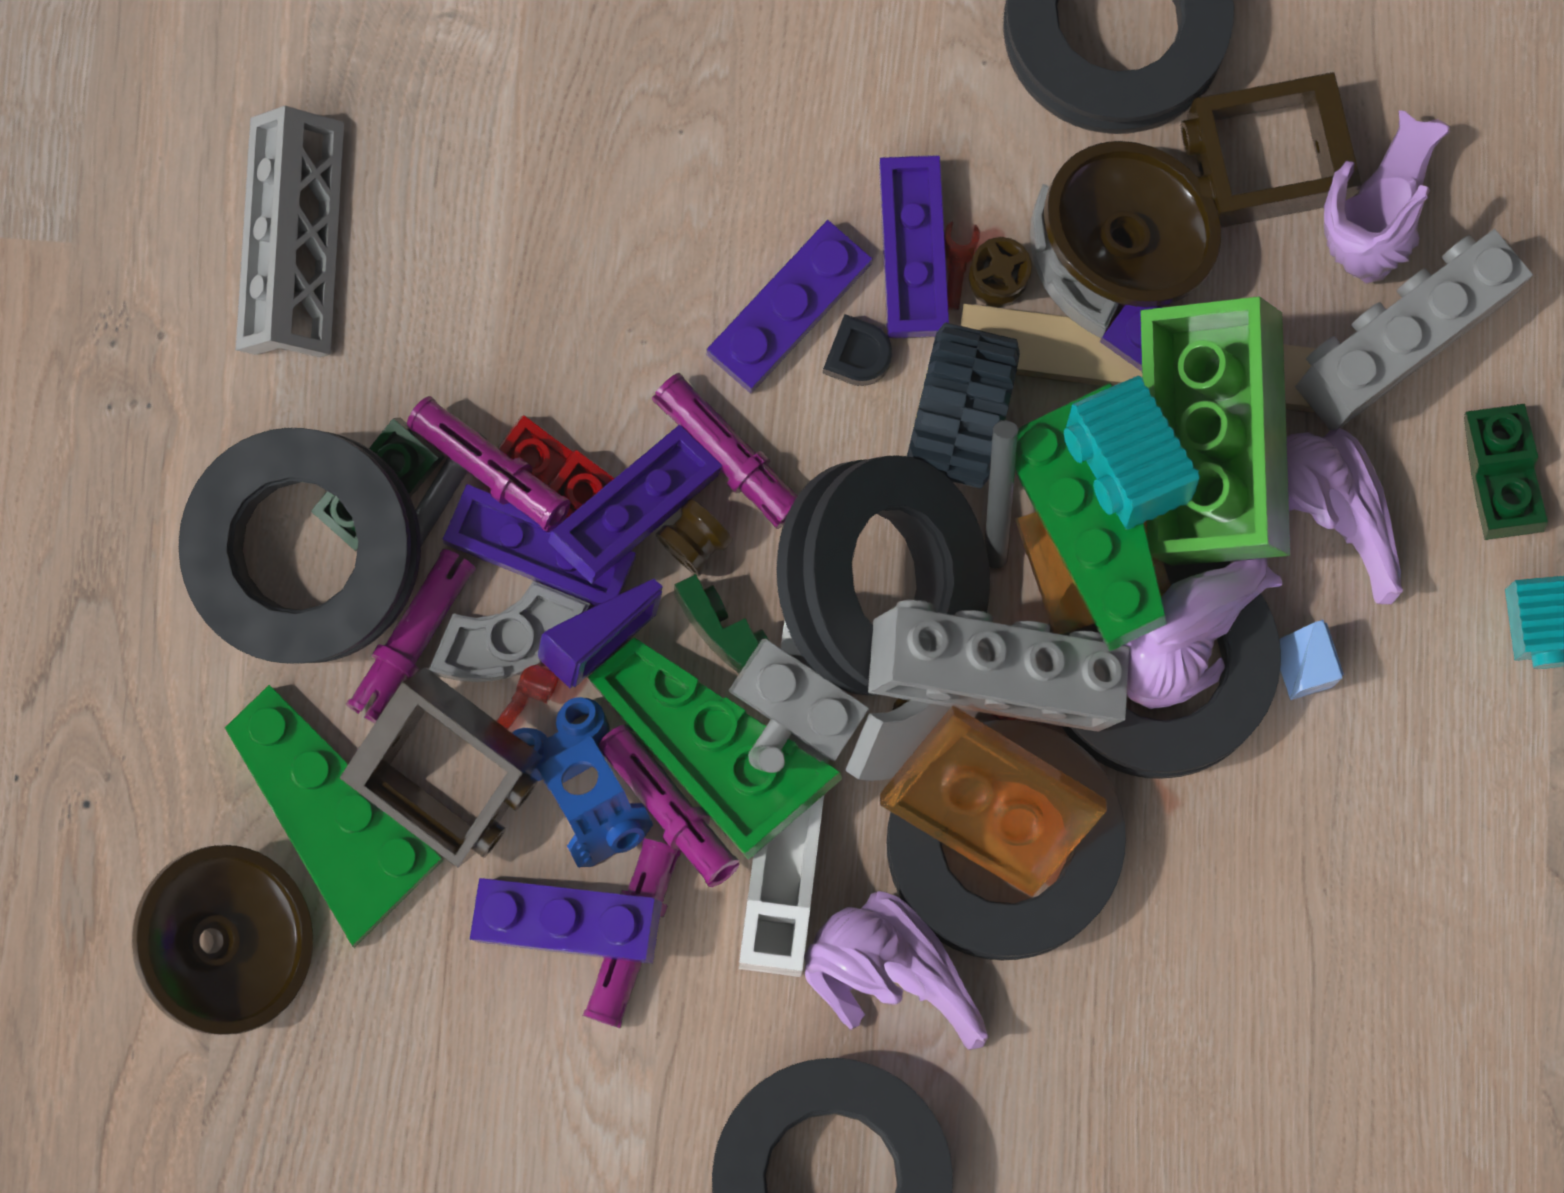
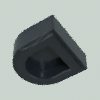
[822,314,892,386]

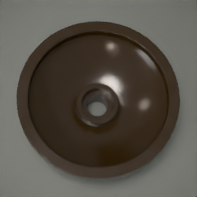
[1044,141,1221,307]
[132,845,313,1035]

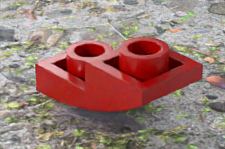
[498,415,615,520]

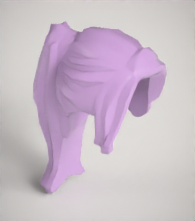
[1324,111,1450,283]
[1287,428,1403,605]
[1123,558,1283,709]
[804,891,989,1050]

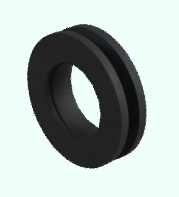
[1003,0,1234,134]
[178,428,421,664]
[776,455,990,696]
[1048,557,1281,779]
[886,720,1126,960]
[712,1058,953,1193]

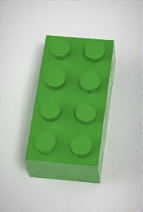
[1141,296,1291,566]

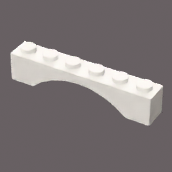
[739,620,829,977]

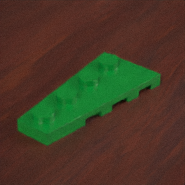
[1015,383,1167,652]
[588,637,843,860]
[224,685,443,948]

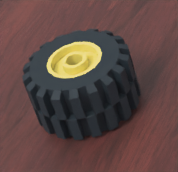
[907,322,1020,489]

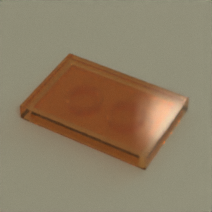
[880,705,1107,897]

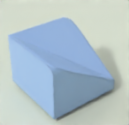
[1279,620,1344,700]

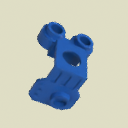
[512,697,653,868]

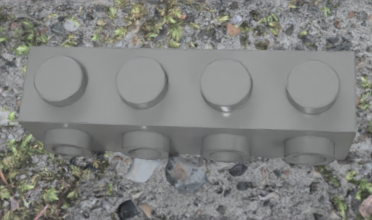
[1295,228,1533,431]
[868,600,1129,732]

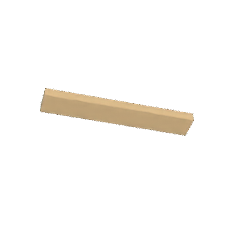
[960,304,1316,413]

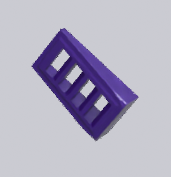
[538,579,663,689]

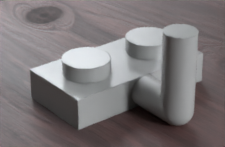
[728,639,869,773]

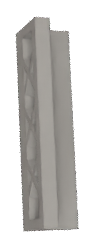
[236,106,344,357]

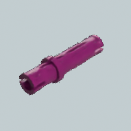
[652,373,798,529]
[407,396,571,532]
[346,548,476,723]
[598,724,740,887]
[582,838,682,1029]

